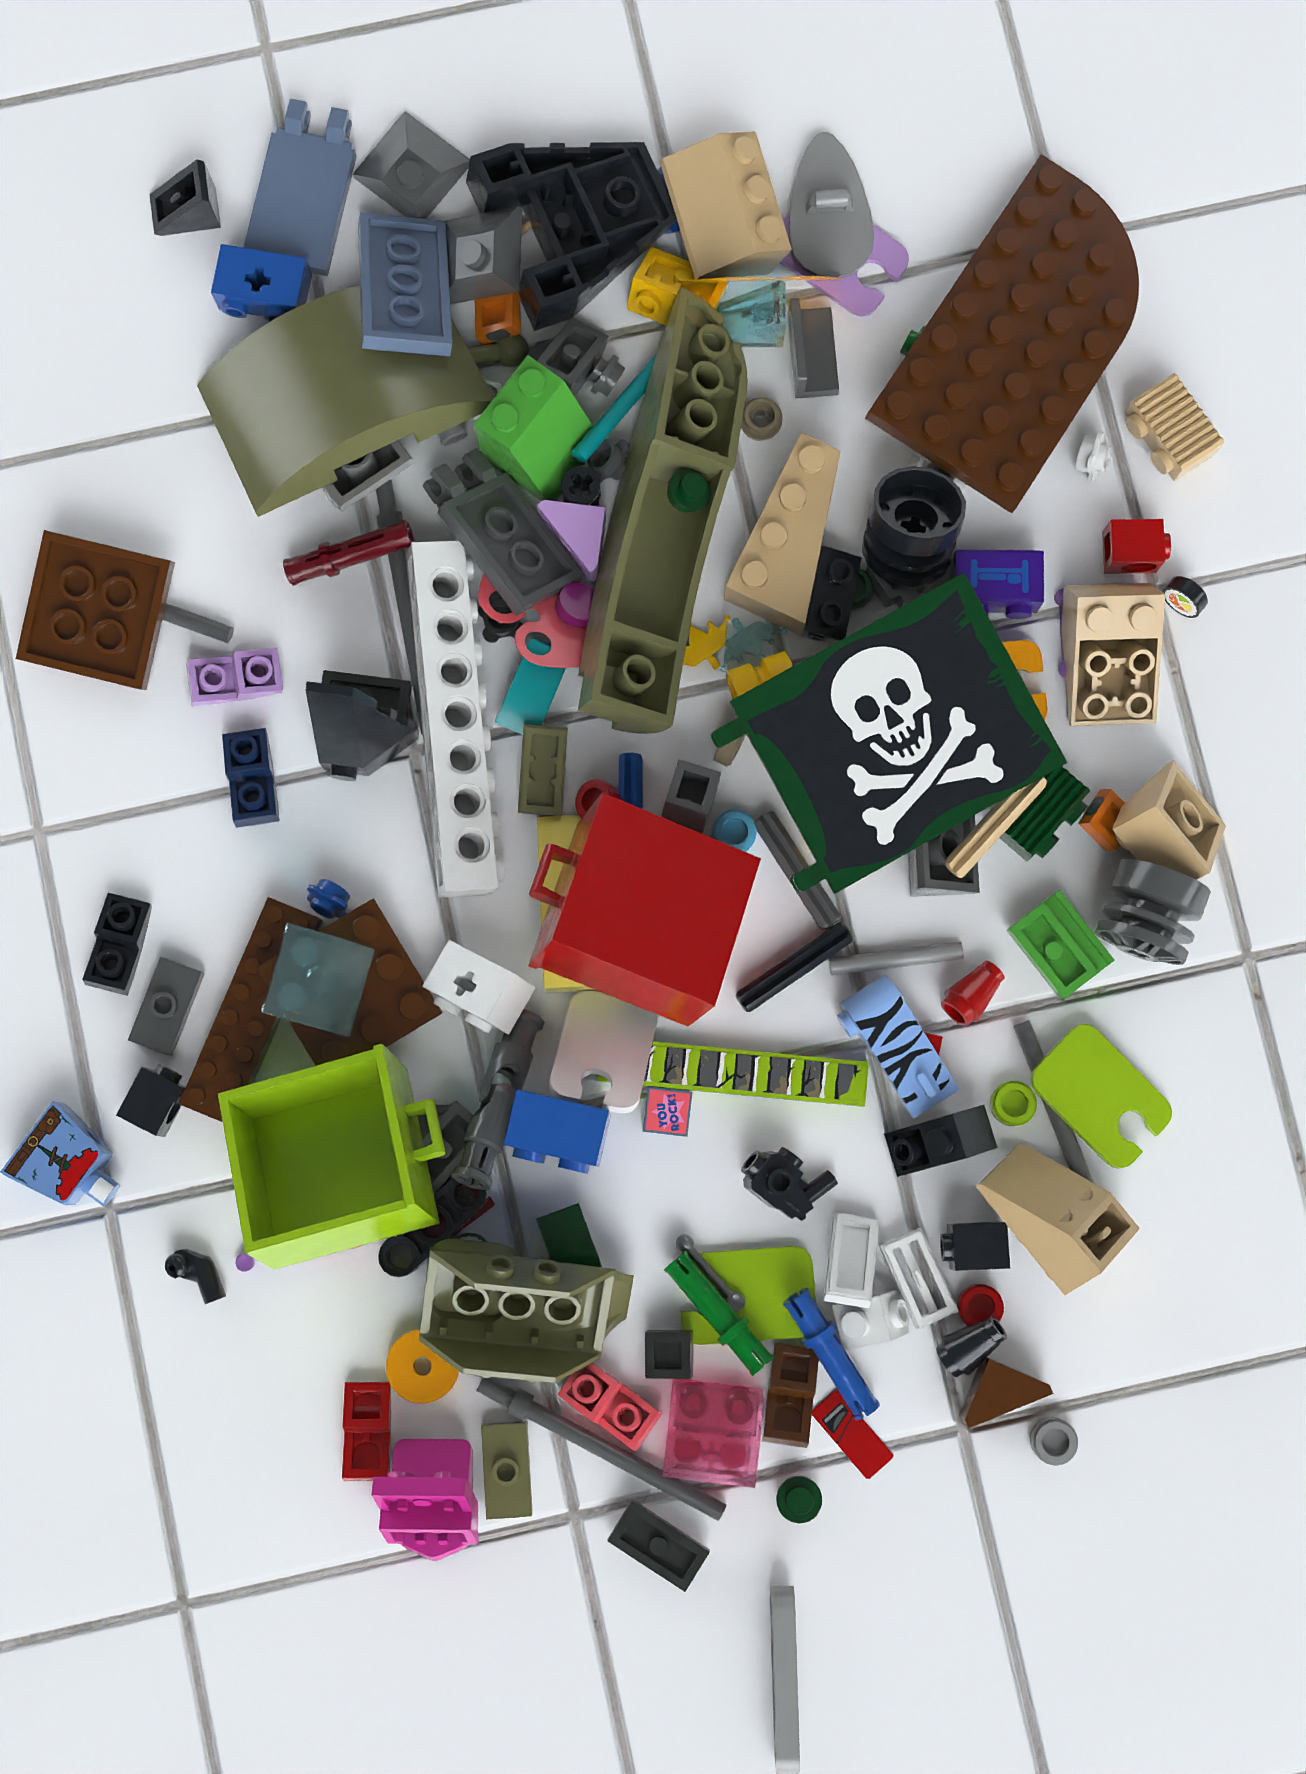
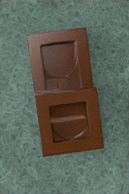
[762,1343,819,1448]

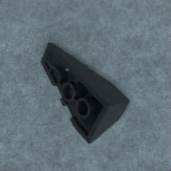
[305,681,419,781]

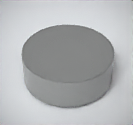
[1030,1417,1078,1466]

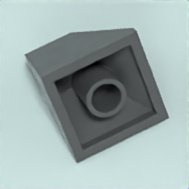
[352,111,470,219]
[445,206,522,304]

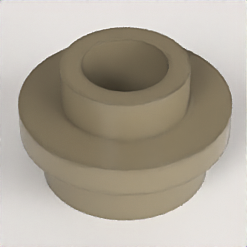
[741,398,783,441]

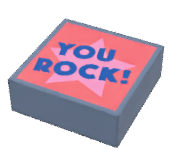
[643,1087,693,1137]

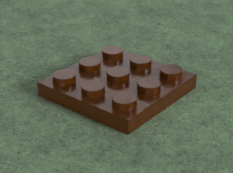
[15,530,175,690]
[256,898,442,1066]

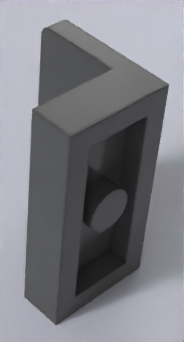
[788,298,839,399]

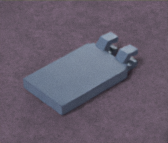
[243,98,357,277]

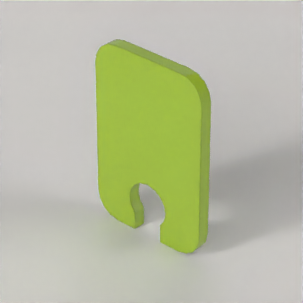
[1030,1024,1172,1169]
[679,1246,816,1345]

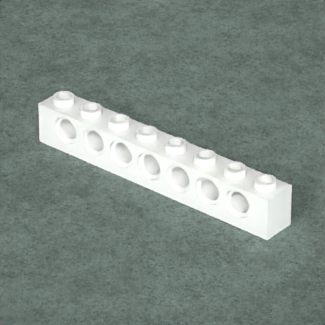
[405,541,504,898]

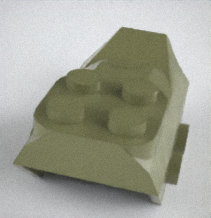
[419,1239,634,1383]

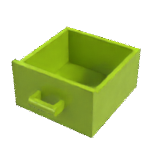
[218,1044,446,1270]

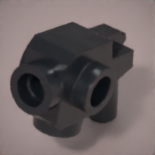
[741,1147,838,1221]

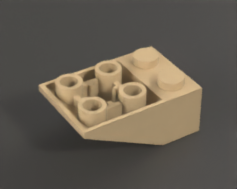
[1061,583,1165,726]
[976,1142,1140,1296]

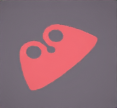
[478,574,587,668]

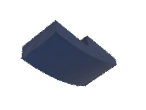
[222,728,280,828]

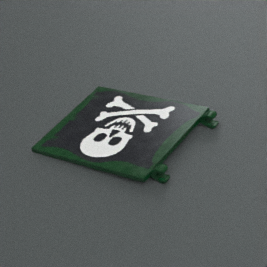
[710,573,1068,894]

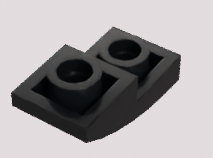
[82,893,152,996]

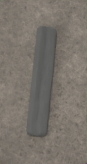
[754,811,841,930]

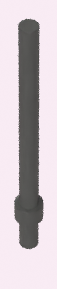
[376,479,423,735]
[476,1378,727,1521]

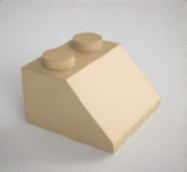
[1112,760,1226,880]

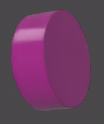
[555,582,594,628]

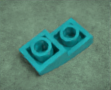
[495,637,566,735]

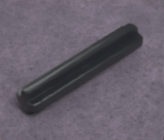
[735,922,853,1012]

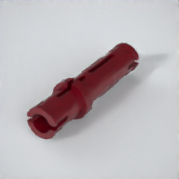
[283,519,415,586]

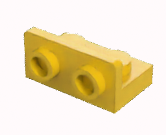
[627,246,729,325]

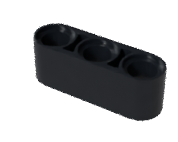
[378,1178,490,1277]

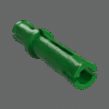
[664,1251,774,1376]

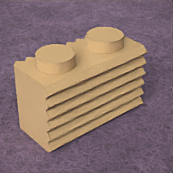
[1124,373,1225,481]

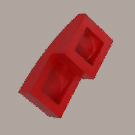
[342,1382,391,1481]

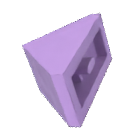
[537,500,606,584]

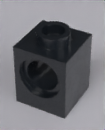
[116,1064,186,1137]
[940,1221,1010,1271]

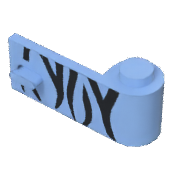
[836,975,959,1118]

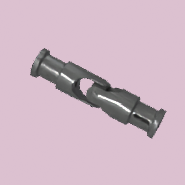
[451,1009,545,1190]

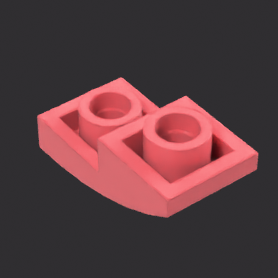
[557,1363,663,1451]

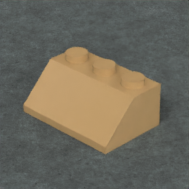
[660,131,792,279]

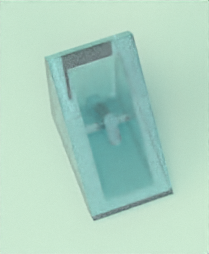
[717,280,786,347]

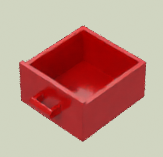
[528,793,761,1027]

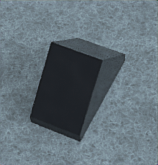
[149,159,221,236]

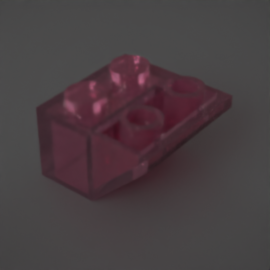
[662,1379,764,1488]

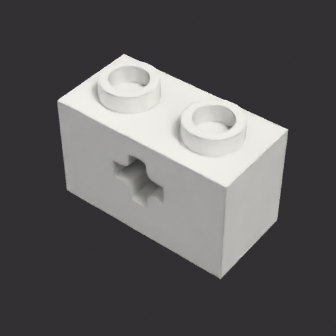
[422,940,536,1035]

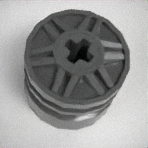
[1094,859,1211,965]

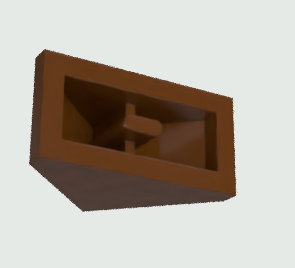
[959,1357,1054,1429]

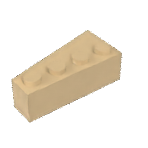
[724,432,841,636]

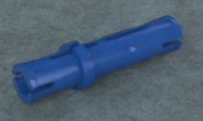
[783,1288,880,1420]

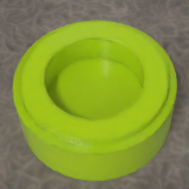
[990,1081,1037,1126]

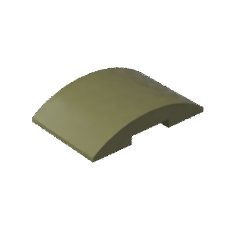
[197,285,494,517]

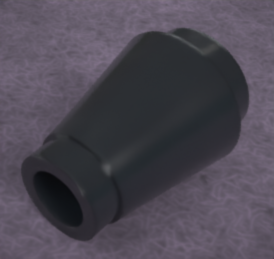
[936,1315,1007,1377]

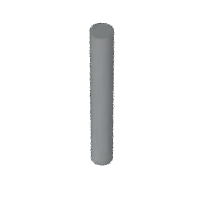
[829,941,964,976]

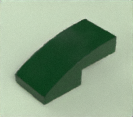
[536,1203,603,1267]

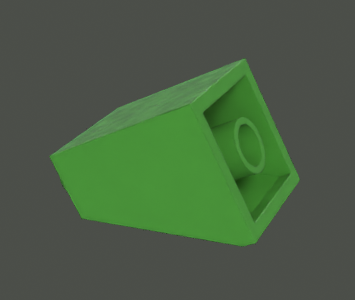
[474,355,593,501]

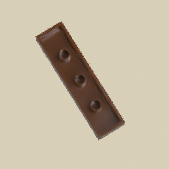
[179,897,323,1122]

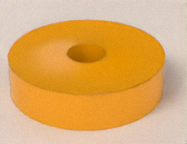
[386,1329,459,1404]

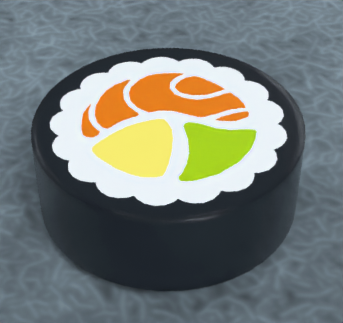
[1162,576,1208,618]

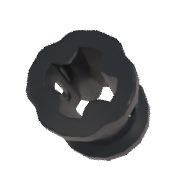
[561,466,601,506]

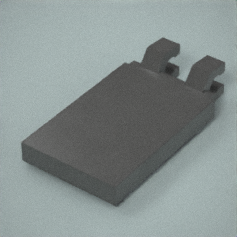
[422,448,584,616]

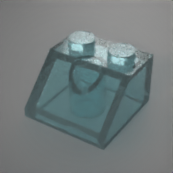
[261,923,375,1037]

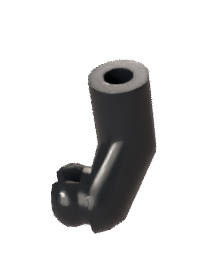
[165,1249,226,1305]

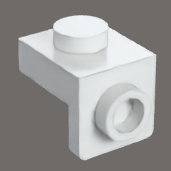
[832,1289,909,1350]

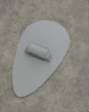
[789,132,874,278]

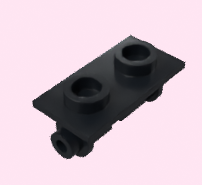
[804,545,862,641]

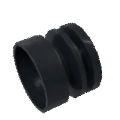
[862,466,966,587]

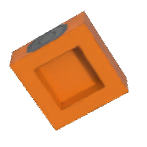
[474,292,521,345]
[1078,789,1125,851]

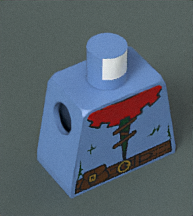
[0,1101,120,1206]

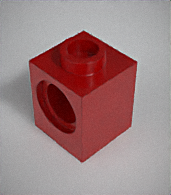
[1102,519,1171,574]

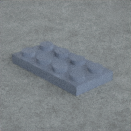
[358,212,453,356]

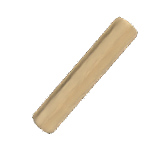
[945,776,1047,878]

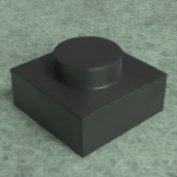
[645,1330,693,1379]

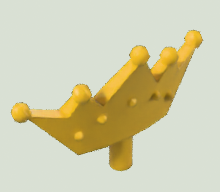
[683,615,731,670]

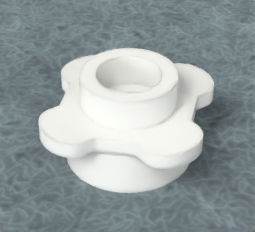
[1076,431,1111,481]

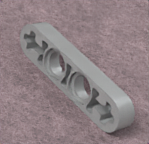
[770,1586,800,1774]

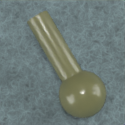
[467,334,529,367]

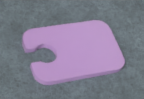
[780,212,909,317]

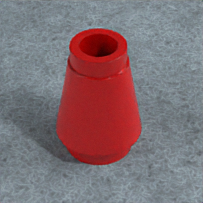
[941,961,1005,1027]

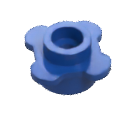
[307,879,350,919]

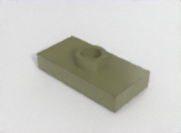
[518,724,568,816]
[481,1421,533,1520]

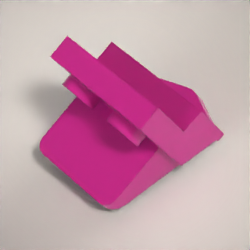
[371,1439,479,1561]

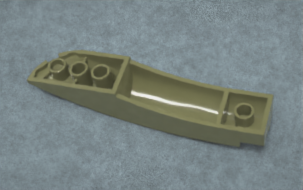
[578,287,748,734]

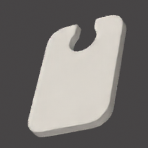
[549,990,658,1113]

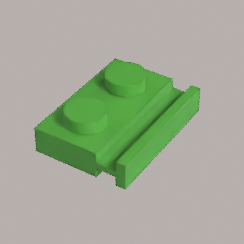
[1006,890,1115,1001]

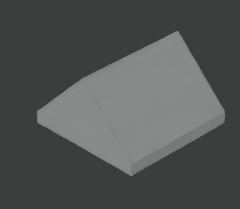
[322,440,415,512]

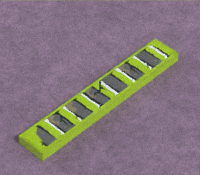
[597,1041,869,1107]

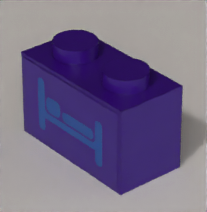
[950,549,1044,619]

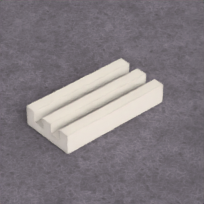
[879,1227,959,1330]

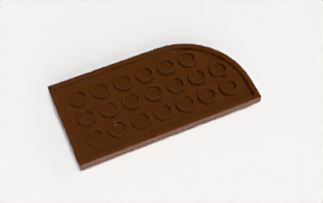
[865,154,1139,514]

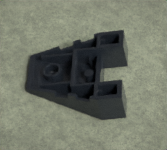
[466,142,677,331]

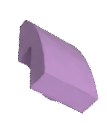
[186,648,283,707]

